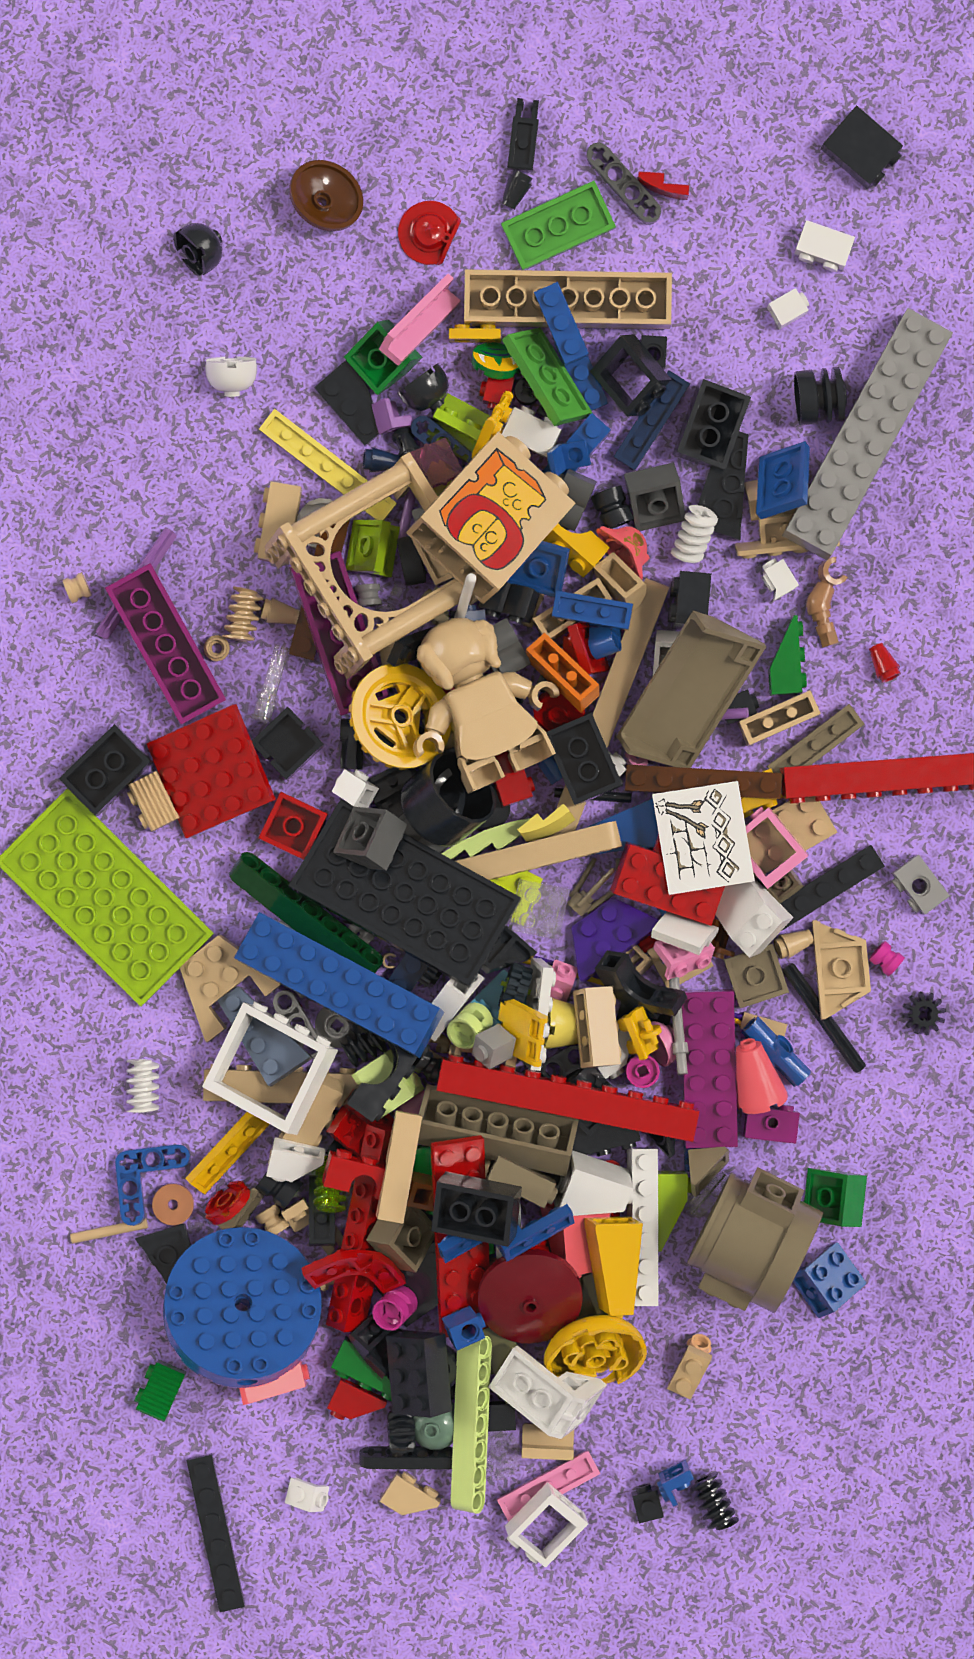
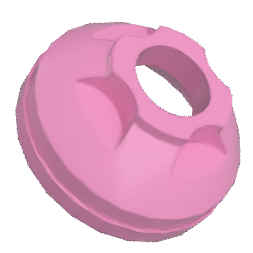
[650,1021,676,1067]

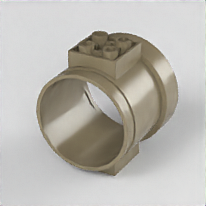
[686,1167,823,1313]

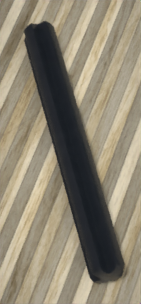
[783,963,866,1073]

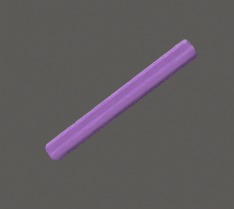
[96,528,177,640]

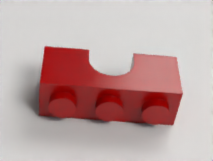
[322,1149,386,1200]

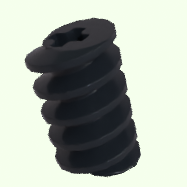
[340,1032,387,1067]
[690,1472,739,1531]

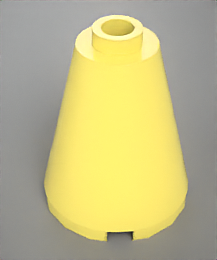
[544,998,578,1049]

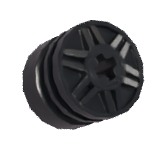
[794,367,847,425]

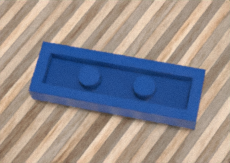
[552,591,633,631]

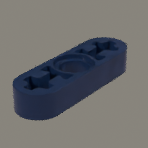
[411,415,472,472]

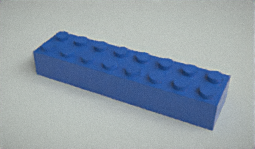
[234,912,445,1058]

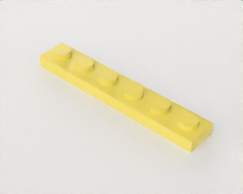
[259,409,397,520]

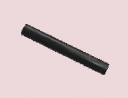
[554,788,632,803]

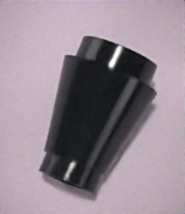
[501,169,533,210]

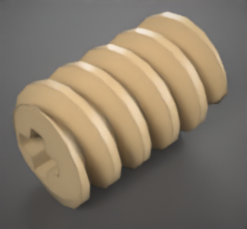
[222,586,264,642]

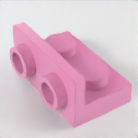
[653,940,715,980]

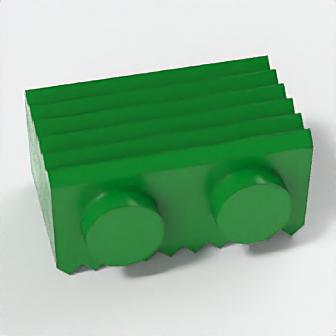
[134,1359,186,1422]

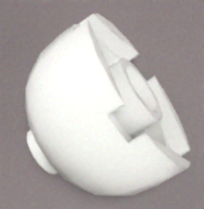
[205,357,257,397]

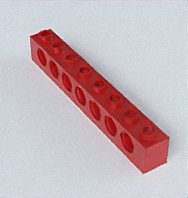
[326,1123,393,1332]

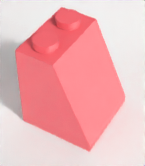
[540,1202,610,1278]
[239,1360,310,1405]

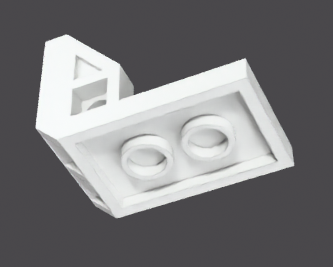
[489,1345,607,1439]

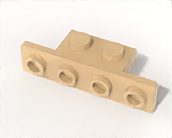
[735,513,840,559]

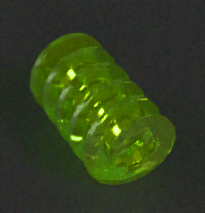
[313,1155,346,1213]

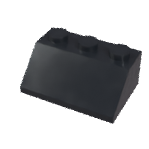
[672,379,751,470]

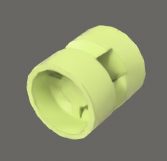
[447,1002,493,1049]

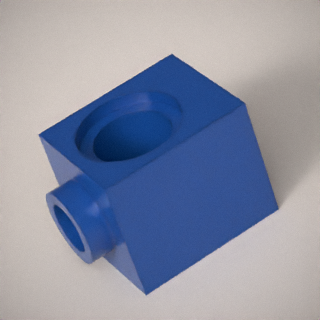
[442,1306,486,1351]

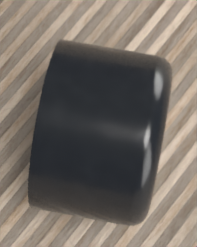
[401,751,496,847]

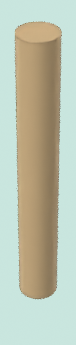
[70,1218,148,1244]

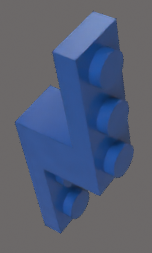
[534,282,609,411]
[437,1204,575,1264]

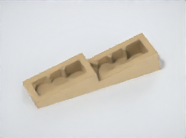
[376,1110,422,1224]

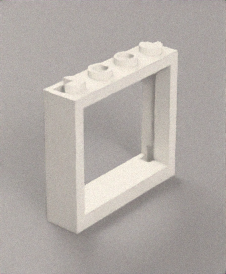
[202,1001,338,1135]

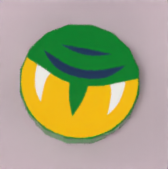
[471,342,521,379]

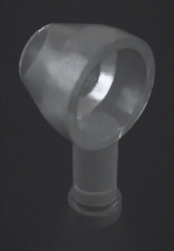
[374,581,406,624]

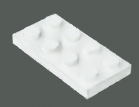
[521,958,556,1071]

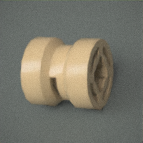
[255,1204,290,1235]

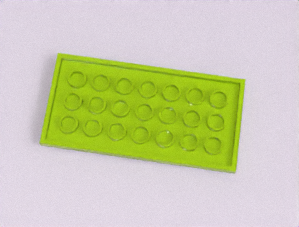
[0,788,214,1007]

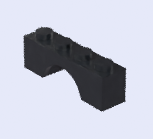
[343,1041,430,1124]

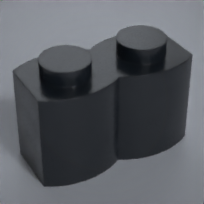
[479,582,540,626]

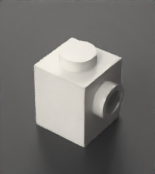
[332,769,379,808]

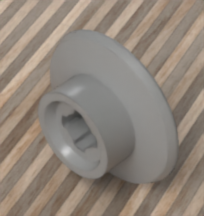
[315,1007,356,1048]

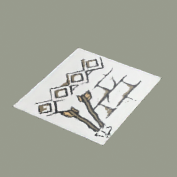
[652,781,755,895]

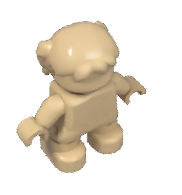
[413,618,559,793]

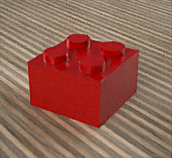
[259,792,329,860]

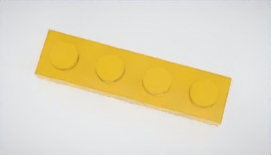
[185,1112,270,1194]

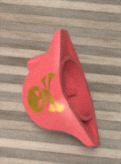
[595,526,650,580]

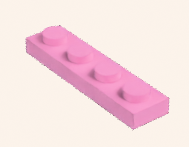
[497,1450,600,1522]

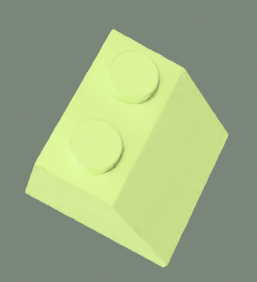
[351,1049,425,1118]

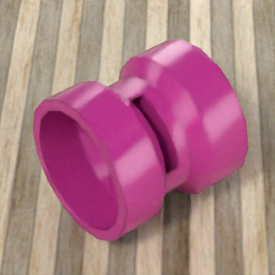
[868,941,905,977]

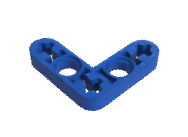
[115,1145,191,1226]

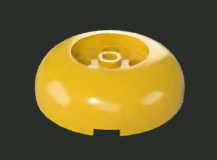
[544,1315,647,1385]

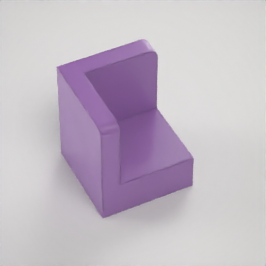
[372,398,413,434]

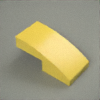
[517,804,576,842]

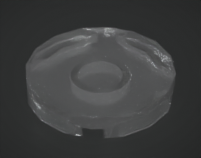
[486,1431,521,1481]

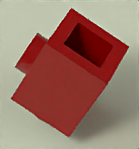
[479,375,515,410]

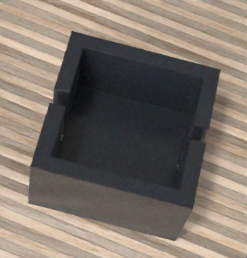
[252,706,325,781]

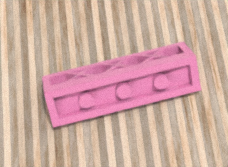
[379,274,461,366]

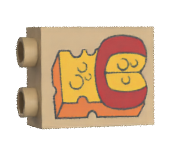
[406,431,575,604]

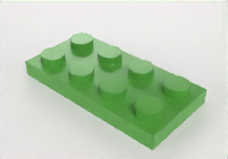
[501,180,616,270]
[502,327,593,426]

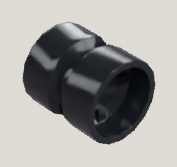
[591,485,634,529]
[255,1172,303,1209]

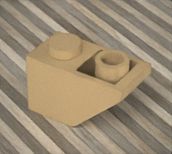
[380,1471,441,1515]

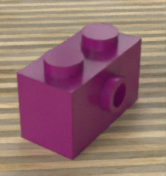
[743,1105,800,1144]

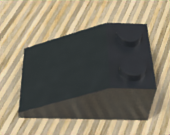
[374,1240,438,1327]

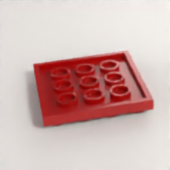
[146,704,276,839]

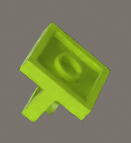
[427,393,490,463]
[346,520,400,578]

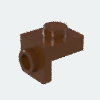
[711,919,735,959]

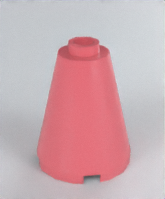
[736,1038,788,1114]

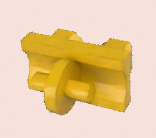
[617,1006,662,1060]

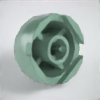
[413,1403,455,1450]

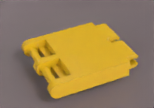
[472,391,513,459]
[498,999,548,1067]

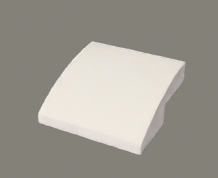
[651,912,719,955]

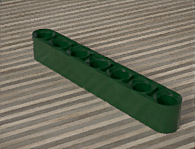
[229,852,383,973]

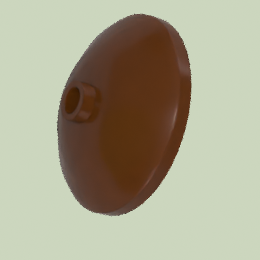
[289,160,363,231]

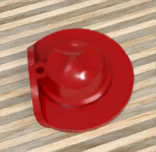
[398,201,461,265]

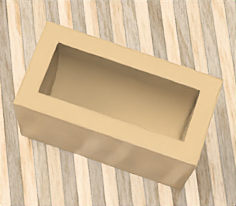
[594,552,646,613]

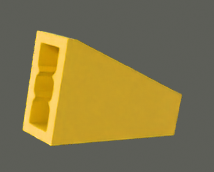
[584,1217,643,1318]

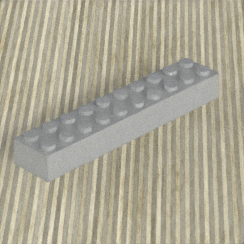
[782,308,953,560]

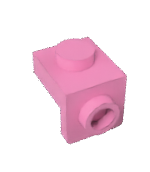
[550,960,578,1002]

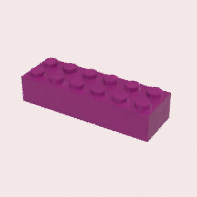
[289,551,389,716]
[105,563,226,724]
[682,989,738,1148]

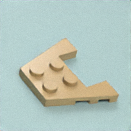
[180,935,282,1042]

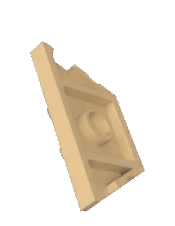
[811,920,871,1020]

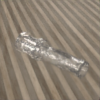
[250,644,290,724]

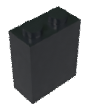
[821,105,903,189]

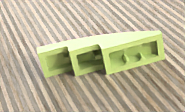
[441,818,531,859]

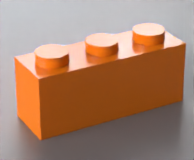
[526,632,600,712]

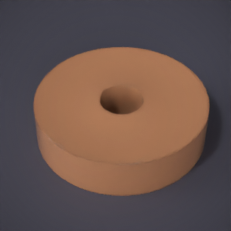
[152,1183,194,1225]

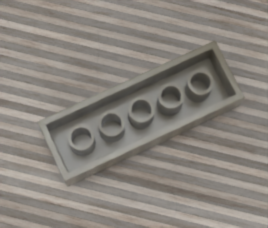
[418,1084,579,1177]

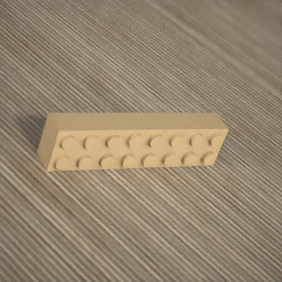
[464,269,672,329]

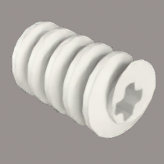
[671,505,718,563]
[126,1059,159,1113]

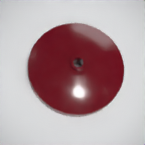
[478,1249,583,1344]

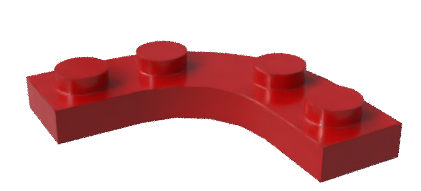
[302,1249,406,1294]

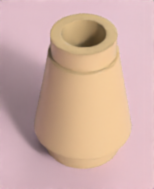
[260,598,300,625]
[774,929,814,959]

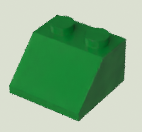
[344,320,423,395]
[804,1168,867,1227]

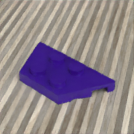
[571,897,659,984]

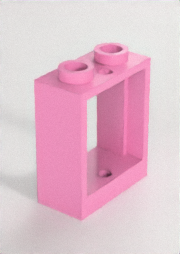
[746,807,809,889]

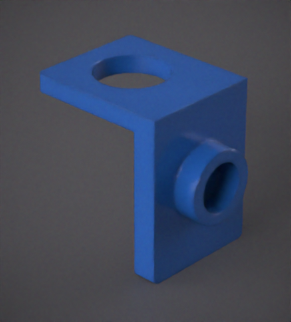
[547,440,591,476]

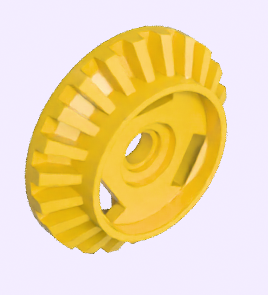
[349,664,451,770]

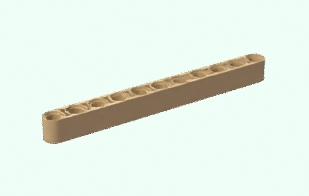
[545,578,670,838]

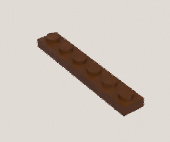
[289,520,350,661]
[625,765,782,800]

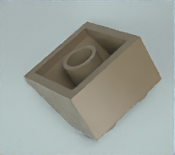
[366,1206,435,1273]

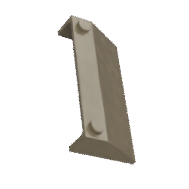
[616,611,767,768]

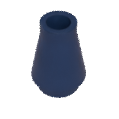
[363,447,400,473]

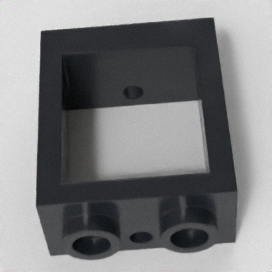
[590,334,672,417]

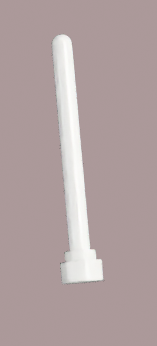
[454,573,476,618]

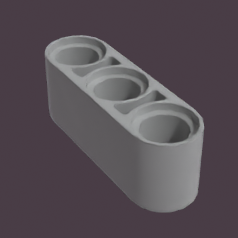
[273,990,318,1058]

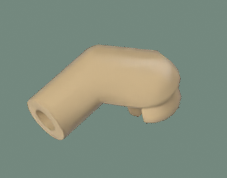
[429,1034,451,1053]

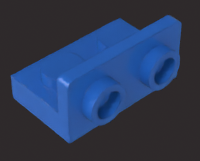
[657,1459,694,1507]

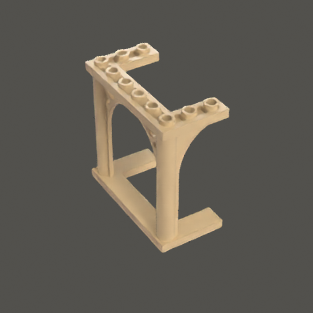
[265,452,478,679]

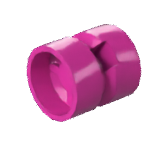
[625,1054,660,1088]
[372,1285,418,1330]

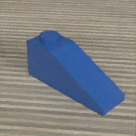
[542,413,611,476]

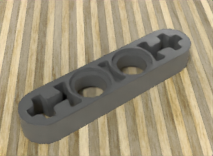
[586,142,661,225]

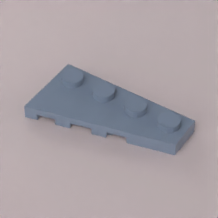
[218,986,313,1087]

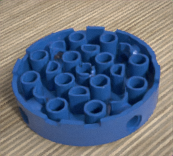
[163,1227,322,1388]

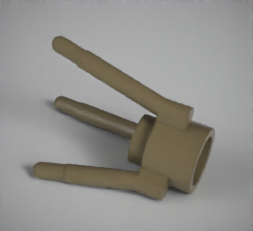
[567,858,615,917]

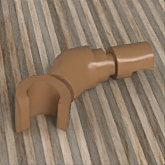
[806,557,848,648]

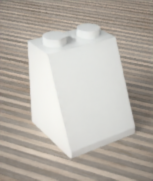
[553,1150,635,1216]

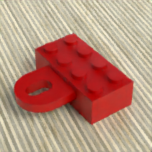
[610,834,725,926]

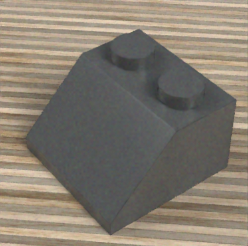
[624,462,686,531]
[333,806,407,871]

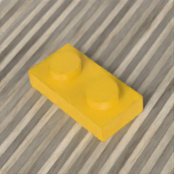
[449,324,501,343]

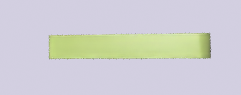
[451,1336,492,1514]

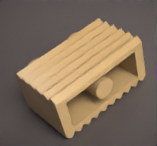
[127,771,180,832]

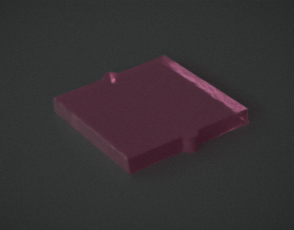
[410,437,462,488]

